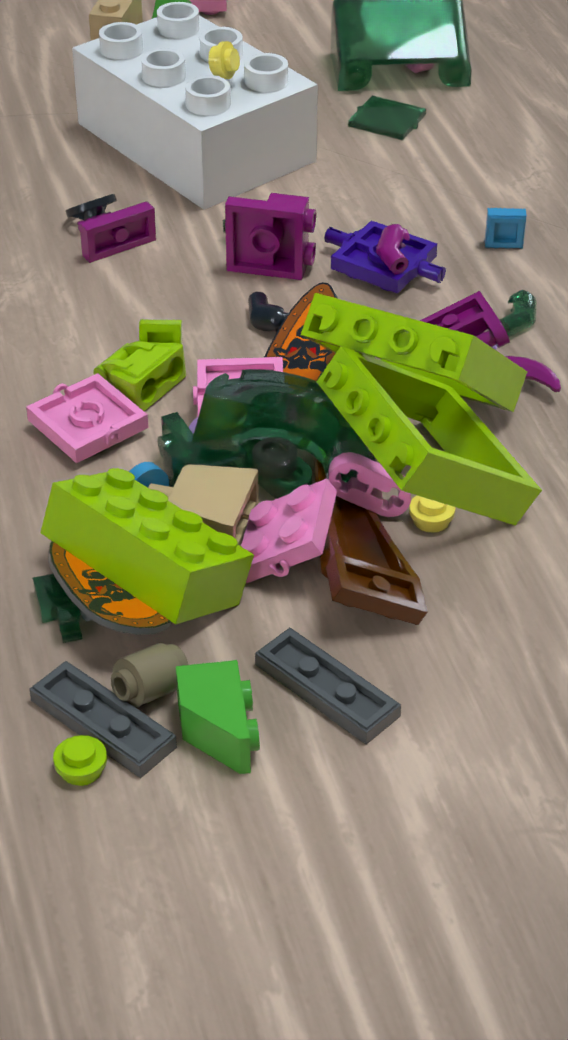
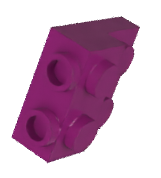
[225,193,317,280]

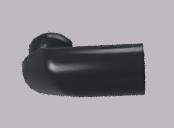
[248,292,288,332]

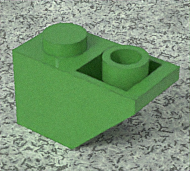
[176,660,260,774]

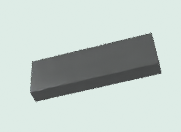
[255,627,401,745]
[29,661,177,778]

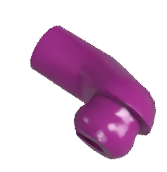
[376,224,410,274]

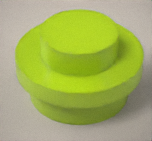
[53,735,107,786]

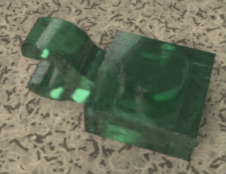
[32,573,83,643]

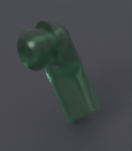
[499,290,537,337]

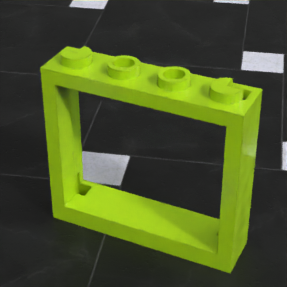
[301,293,528,412]
[317,346,542,526]

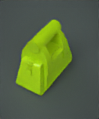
[93,341,186,411]

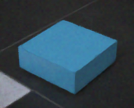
[484,208,527,248]

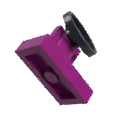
[65,194,156,263]

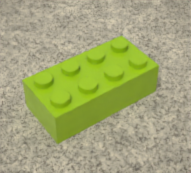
[40,468,254,625]

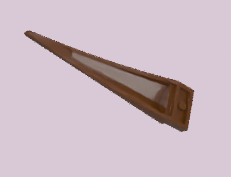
[310,397,428,625]

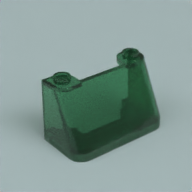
[331,0,472,91]

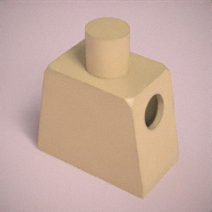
[148,464,259,546]

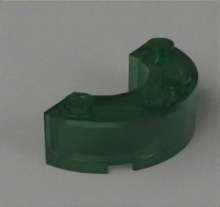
[192,369,377,482]

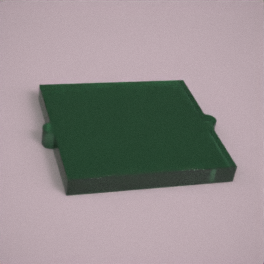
[348,95,426,140]

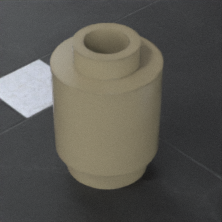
[111,643,188,708]

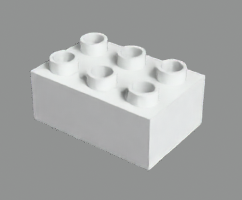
[72,2,318,210]

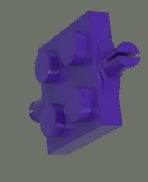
[324,220,446,294]

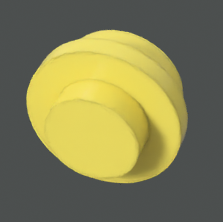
[208,41,240,79]
[409,495,456,533]

